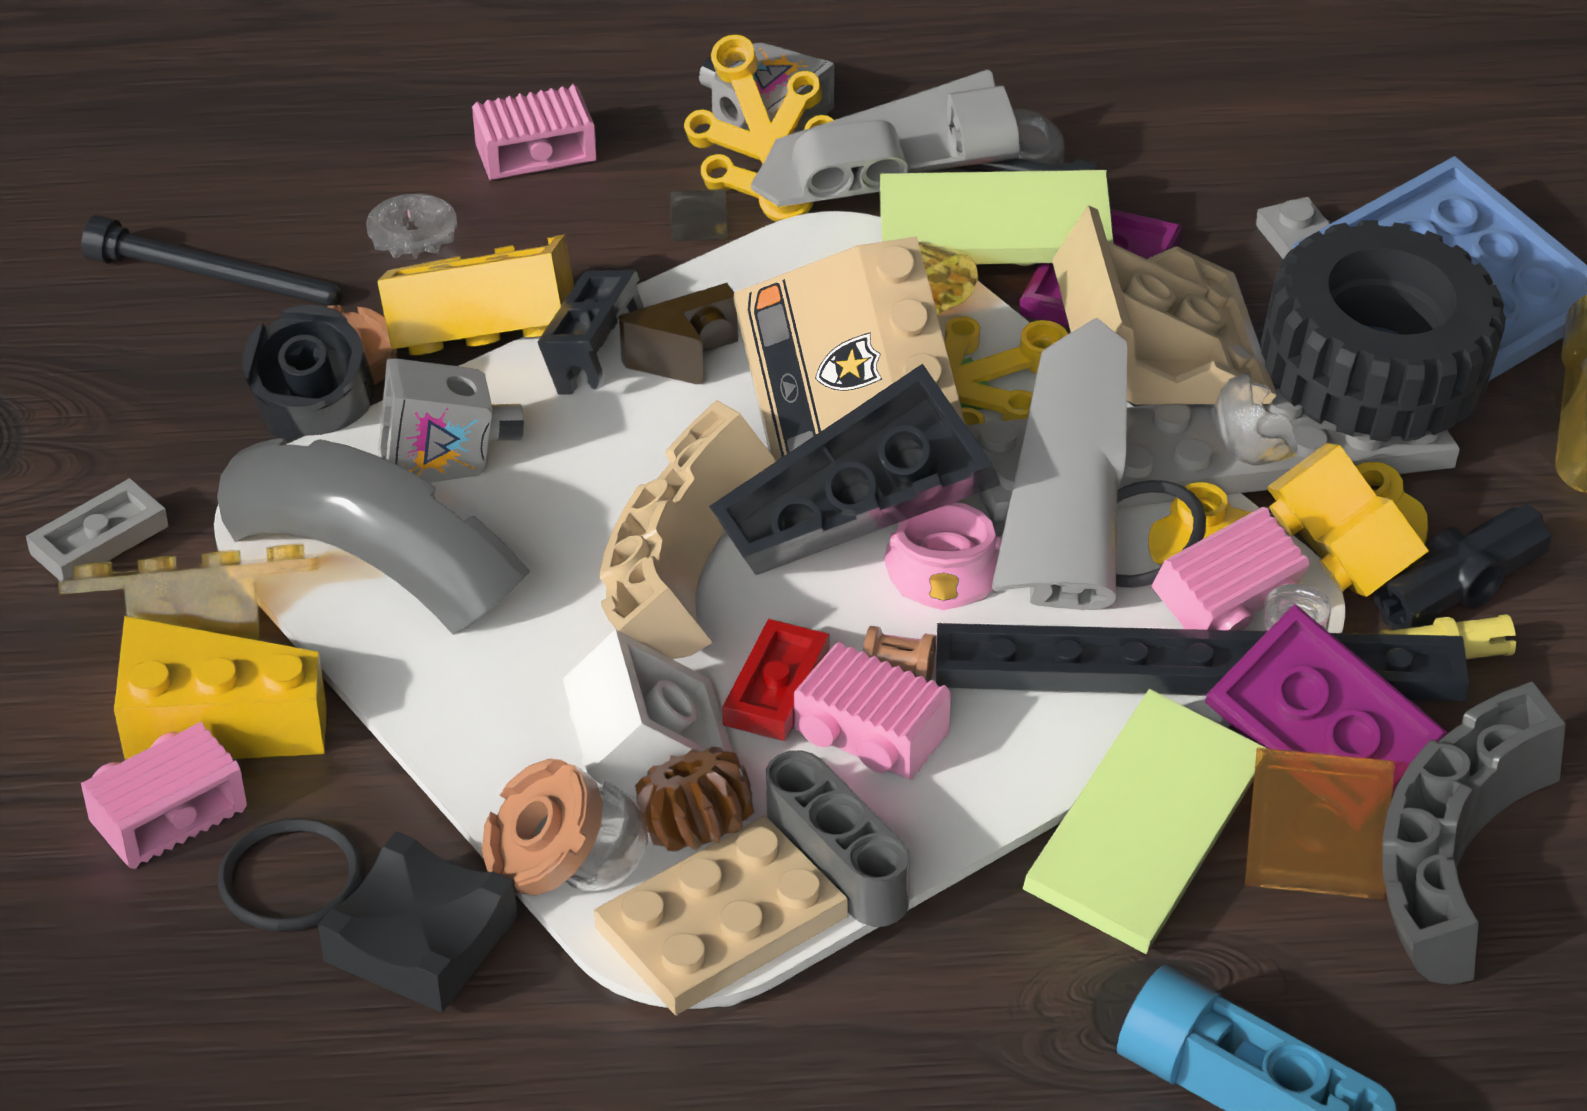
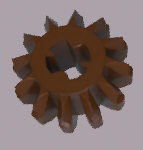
[635,747,754,852]

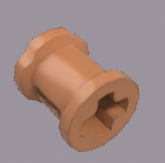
[863,626,936,682]

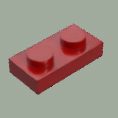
[722,619,830,741]

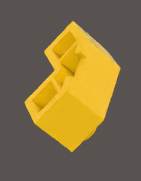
[1267,443,1428,597]

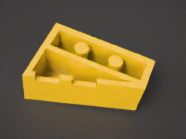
[378,234,574,355]
[114,616,327,760]

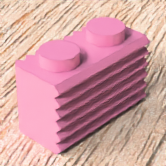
[472,84,596,181]
[1151,507,1310,631]
[794,641,951,780]
[81,722,247,869]

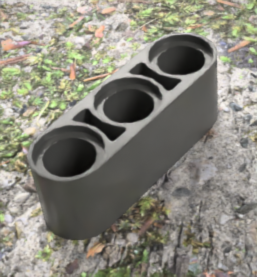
[766,750,910,927]

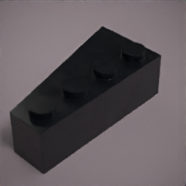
[709,363,1001,575]

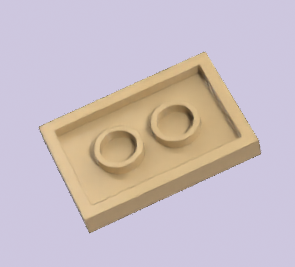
[594,815,848,1016]

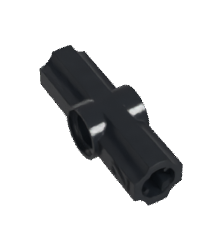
[1373,504,1552,630]

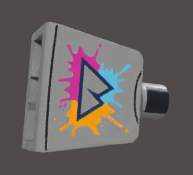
[699,42,834,134]
[378,359,524,483]

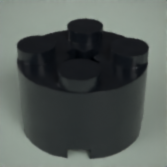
[242,304,375,442]

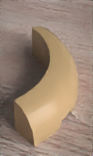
[599,400,776,659]

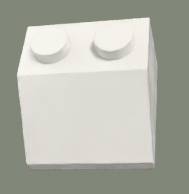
[563,629,733,797]

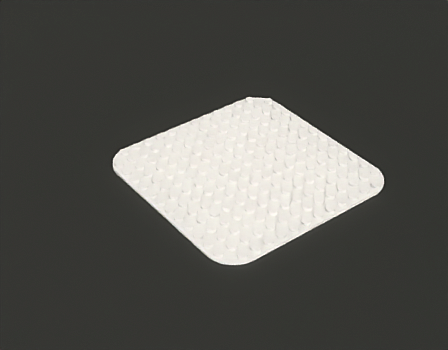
[214,211,1345,1009]

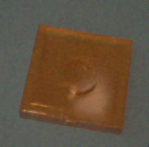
[1245,747,1395,900]

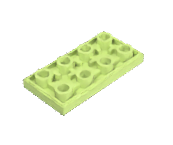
[880,170,1113,267]
[1023,689,1269,954]

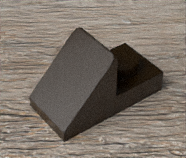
[619,282,738,384]

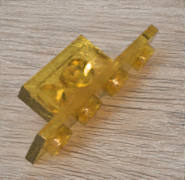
[58,544,320,640]

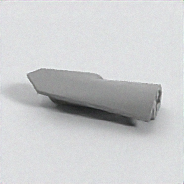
[751,70,1019,207]
[992,318,1127,610]

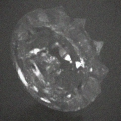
[367,194,457,259]

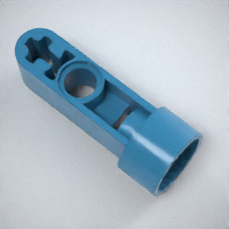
[1117,964,1396,1111]

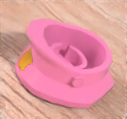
[885,502,1001,610]

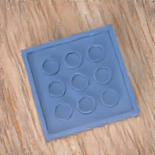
[1292,156,1587,381]

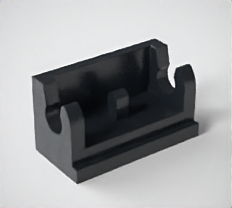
[537,270,644,395]

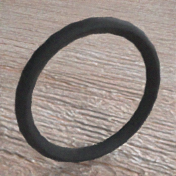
[1116,480,1206,588]
[218,818,363,932]

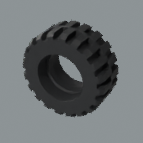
[1261,220,1506,442]

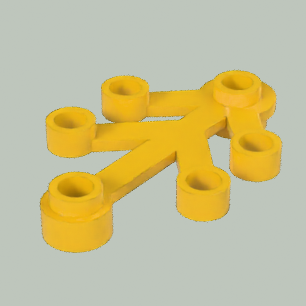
[684,35,834,222]
[944,316,1068,425]

